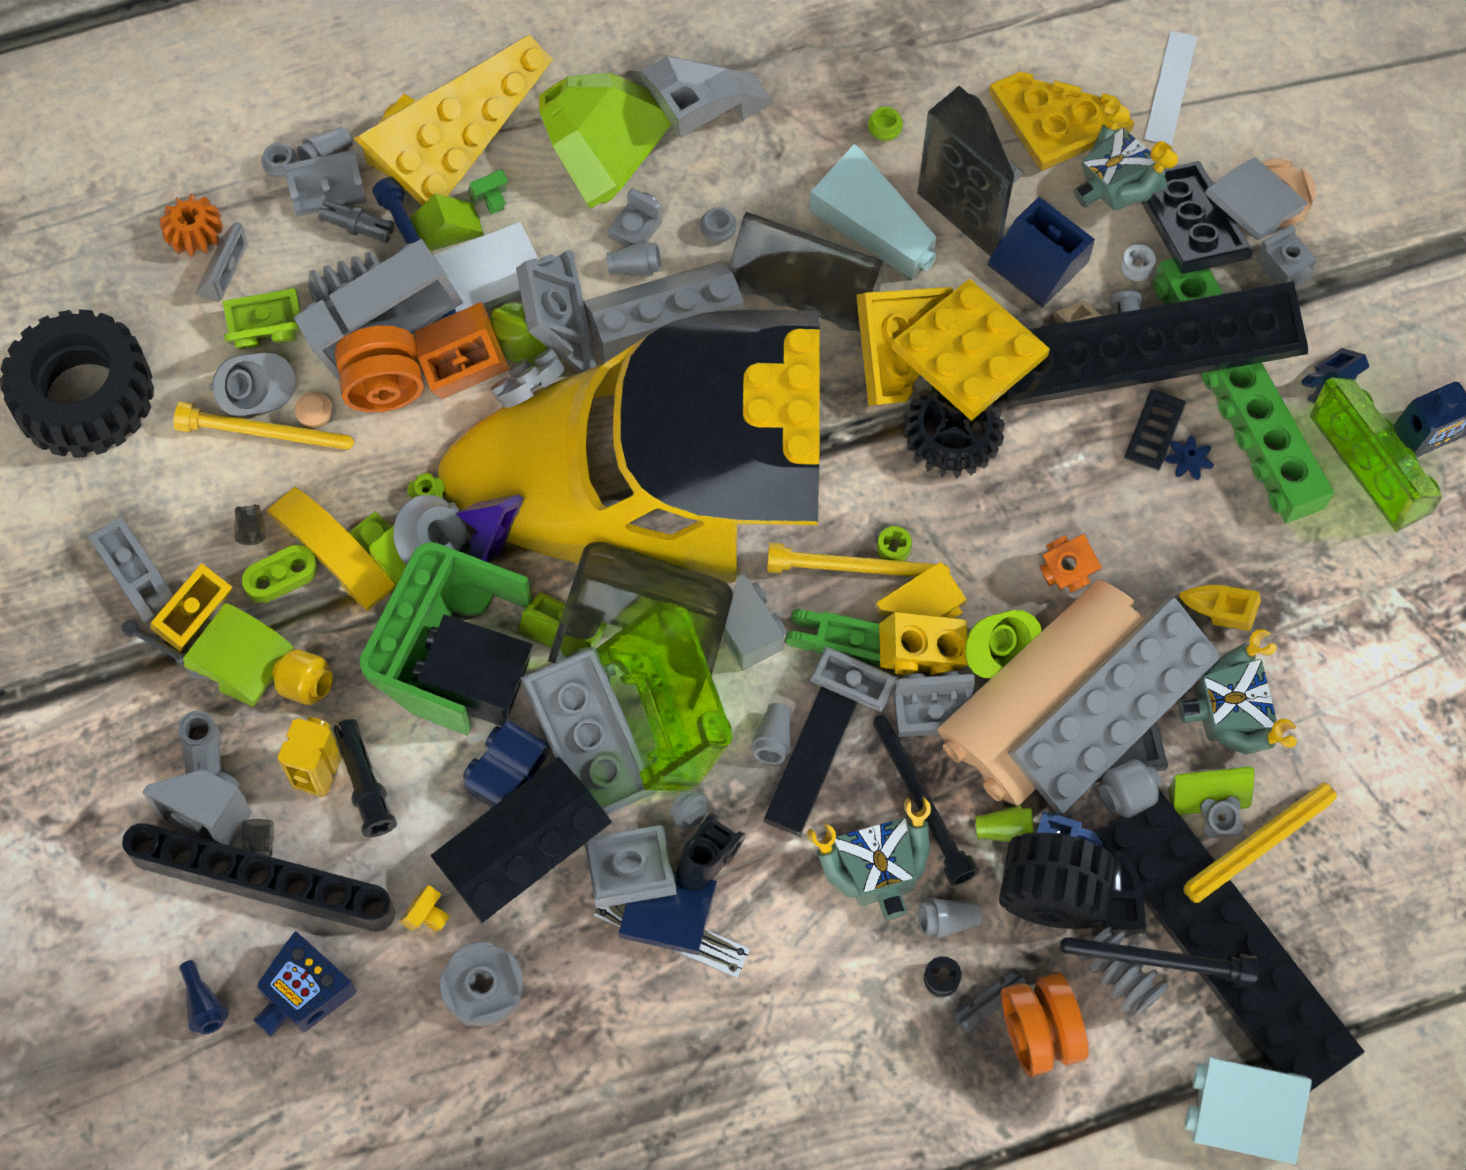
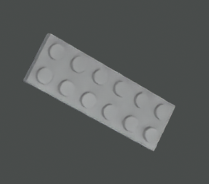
[1008,597,1222,814]

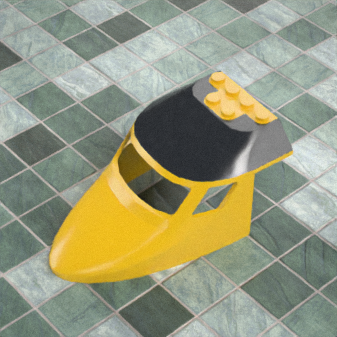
[438,309,820,582]

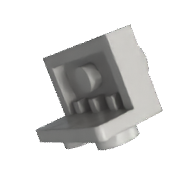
[893,671,975,738]

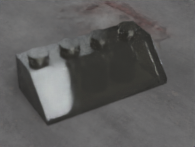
[729,212,883,332]

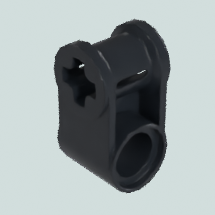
[676,813,746,891]

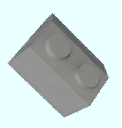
[143,769,252,846]

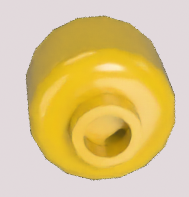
[272,649,333,705]

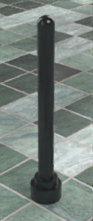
[873,715,979,886]
[1059,937,1258,989]

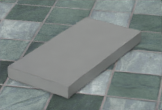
[521,647,658,814]

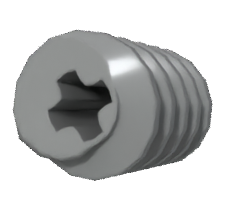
[308,252,379,302]
[1078,927,1169,1019]

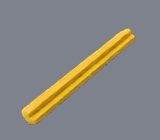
[1183,782,1337,903]

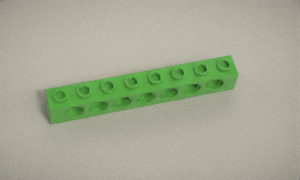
[1153,258,1334,524]

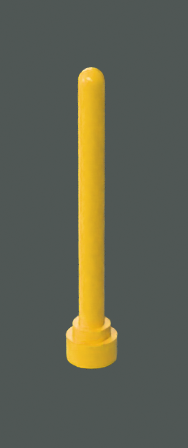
[173,401,354,450]
[767,542,950,577]

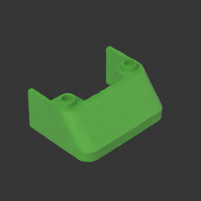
[360,542,532,736]

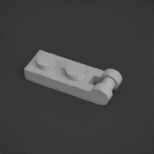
[88,517,174,623]

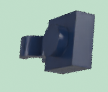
[1301,348,1370,404]

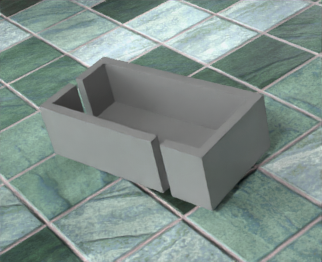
[294,238,463,380]

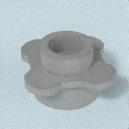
[1200,796,1243,838]

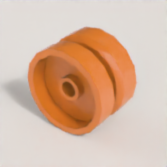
[334,326,424,412]
[1001,971,1089,1077]

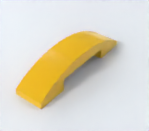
[266,487,396,612]

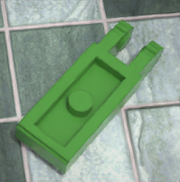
[785,609,880,667]

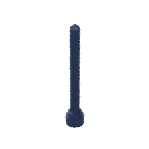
[372,177,457,318]

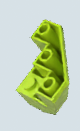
[539,73,672,209]

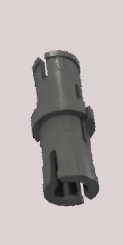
[318,198,394,244]

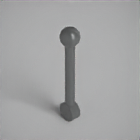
[122,620,187,666]

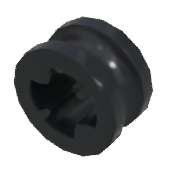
[923,956,962,997]

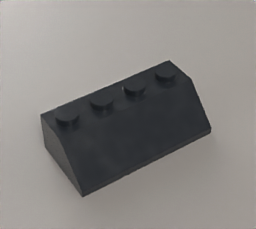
[430,757,613,923]

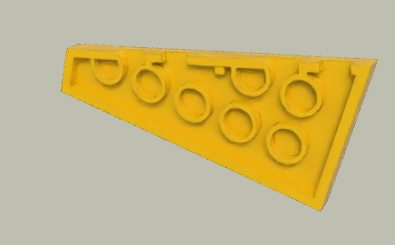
[353,34,554,205]

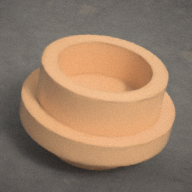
[294,392,333,429]

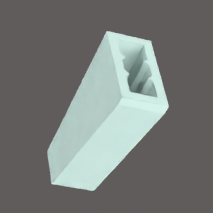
[809,144,937,280]

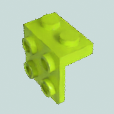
[222,288,302,350]

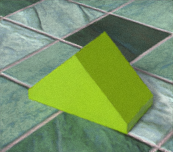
[410,193,484,251]

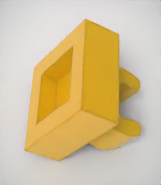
[398,885,450,932]

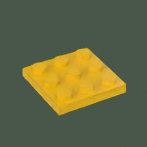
[891,278,1050,421]

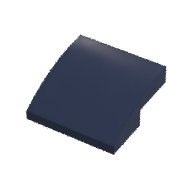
[618,871,717,956]

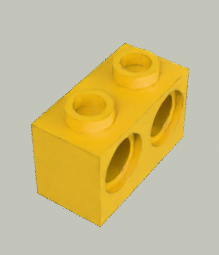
[879,612,968,677]

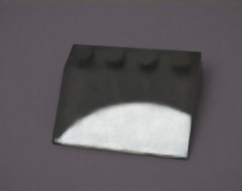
[917,86,1014,257]

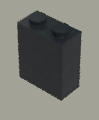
[411,614,533,726]

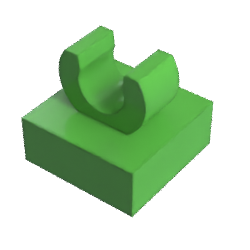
[468,169,508,215]

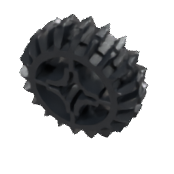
[903,386,1005,479]

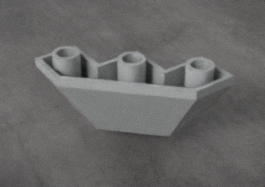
[628,53,772,138]

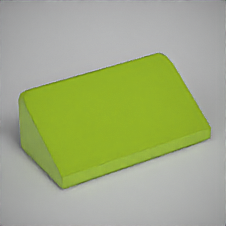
[519,592,608,656]
[1168,766,1255,815]

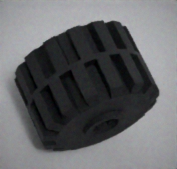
[999,833,1115,929]

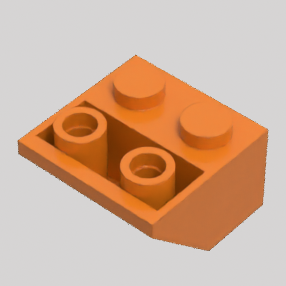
[414,302,510,399]

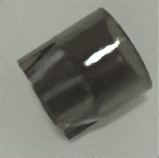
[234,504,266,545]
[241,819,274,856]

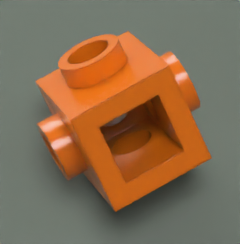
[1039,534,1102,593]

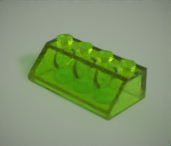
[1310,378,1443,533]

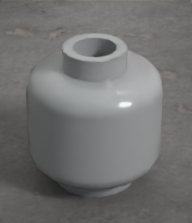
[1099,759,1161,818]

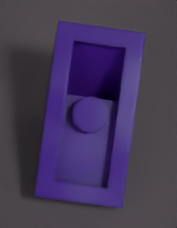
[456,494,525,563]

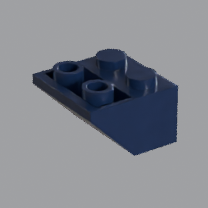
[987,197,1095,308]

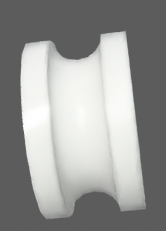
[1121,244,1156,281]

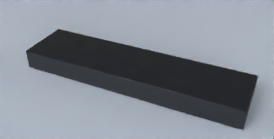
[764,686,858,837]

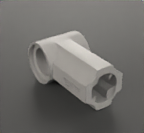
[178,711,222,775]

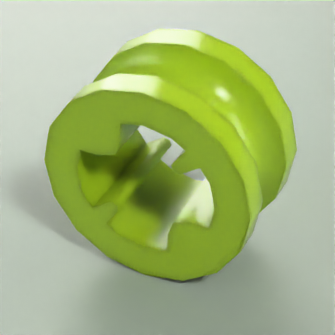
[877,526,912,561]

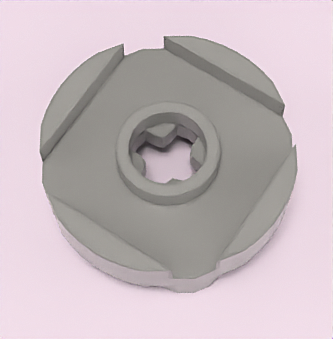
[490,348,565,408]
[440,942,524,1027]

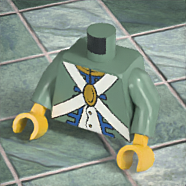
[1074,99,1178,210]
[1179,629,1298,755]
[807,796,931,921]

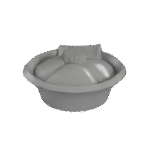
[394,495,469,565]

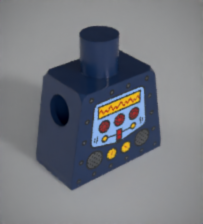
[1390,381,1466,461]
[253,931,357,1037]

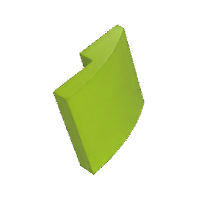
[183,602,294,707]

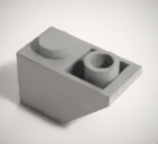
[724,573,786,671]

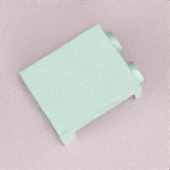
[1185,1055,1312,1165]

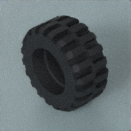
[0,309,154,458]

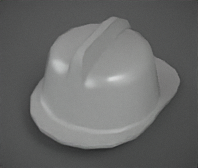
[209,352,296,416]

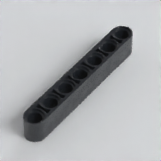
[122,823,395,932]

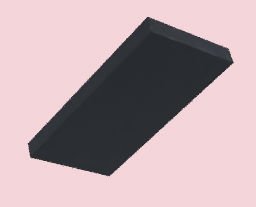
[1141,161,1252,274]

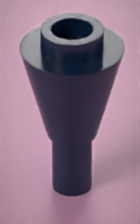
[179,960,229,1034]

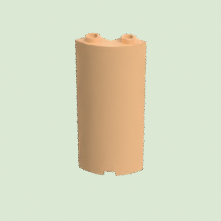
[937,580,1150,806]

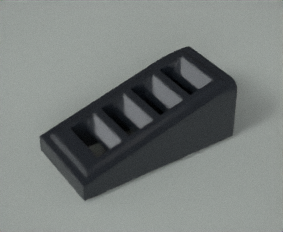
[1124,389,1186,471]

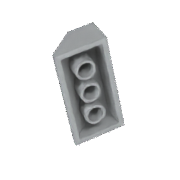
[583,261,744,363]

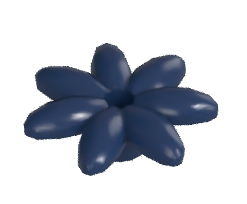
[1165,436,1214,480]

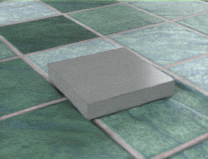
[585,824,677,909]

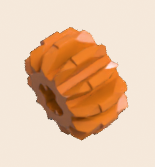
[160,194,223,257]

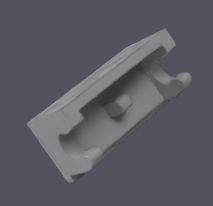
[284,150,366,217]

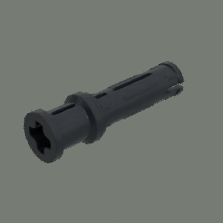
[333,719,397,837]

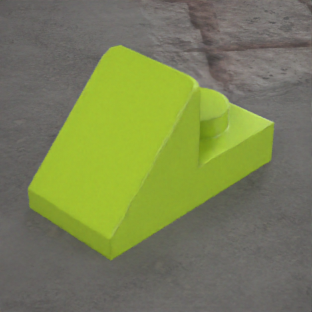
[350,511,407,586]

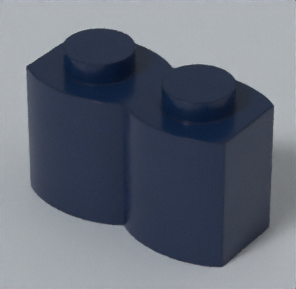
[463,720,550,808]

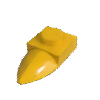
[1179,585,1261,631]

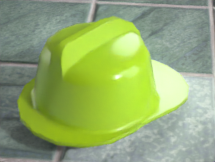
[489,302,562,364]
[965,610,1042,678]

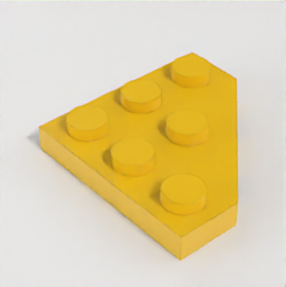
[988,71,1134,171]
[856,287,953,406]

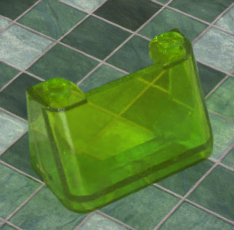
[596,602,732,791]

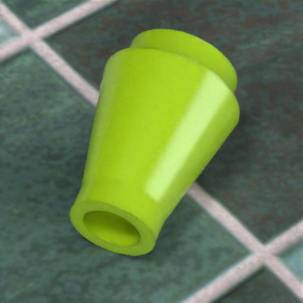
[976,805,1034,842]

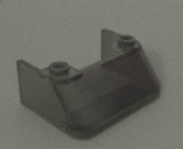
[548,542,733,709]

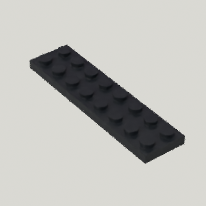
[1007,281,1308,407]
[1096,791,1365,1093]

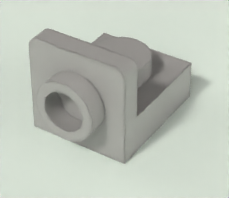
[608,188,662,247]

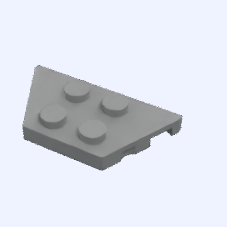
[516,250,597,373]

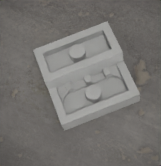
[1205,157,1308,240]

